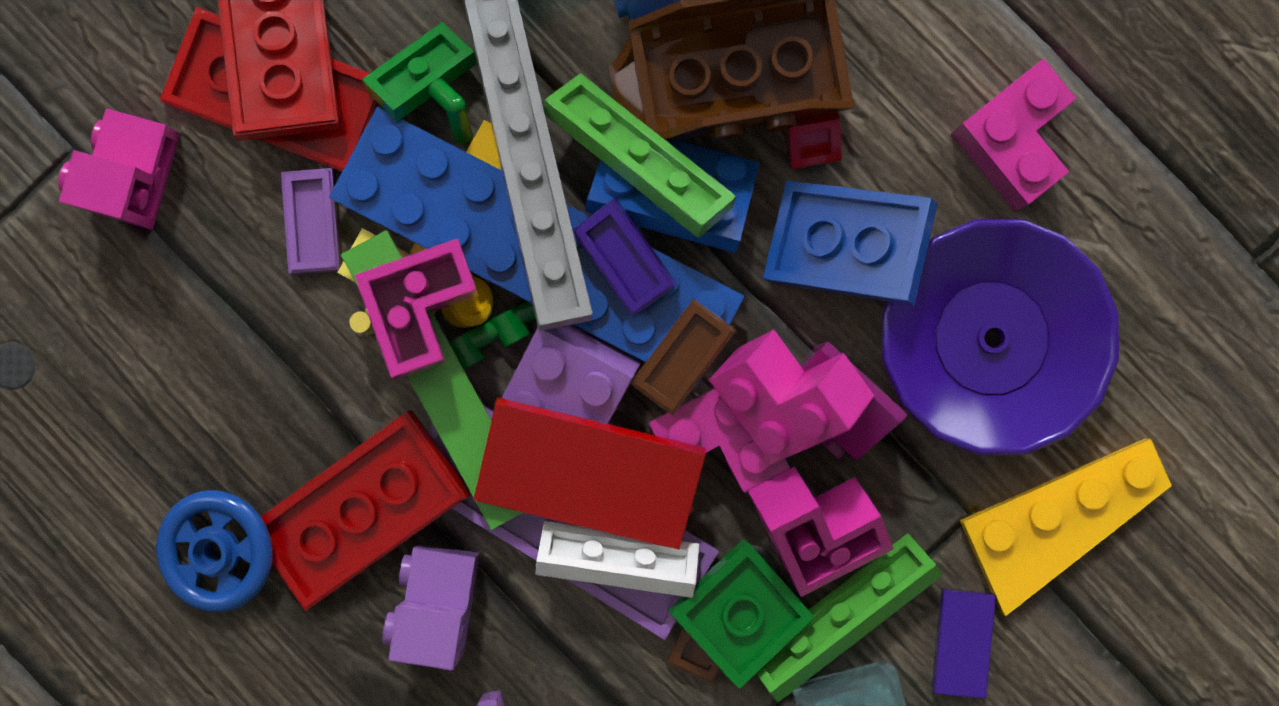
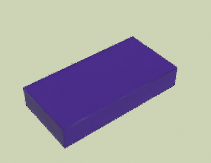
[572,199,678,317]
[931,588,996,698]

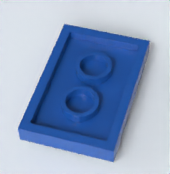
[585,140,760,253]
[763,180,938,306]

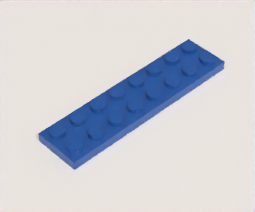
[329,107,744,389]

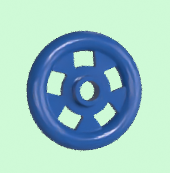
[156,490,273,613]

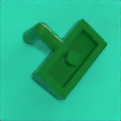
[362,22,477,143]

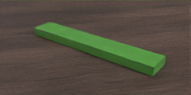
[340,230,523,530]

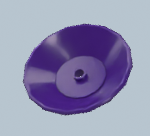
[882,219,1119,455]

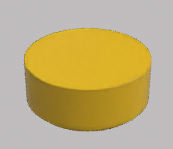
[441,275,493,328]

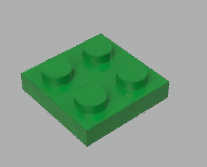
[667,539,815,689]

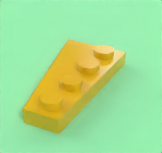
[959,438,1172,617]

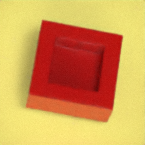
[786,112,842,169]

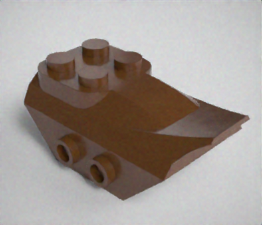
[609,0,854,141]

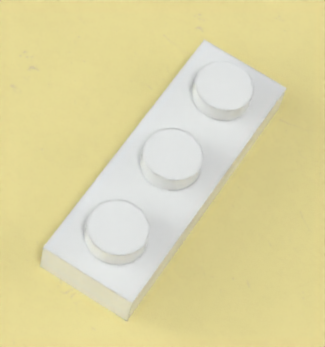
[535,521,699,598]

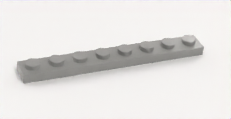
[463,0,592,331]

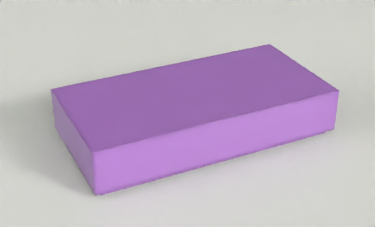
[281,168,342,275]

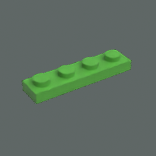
[543,73,736,238]
[756,533,943,702]

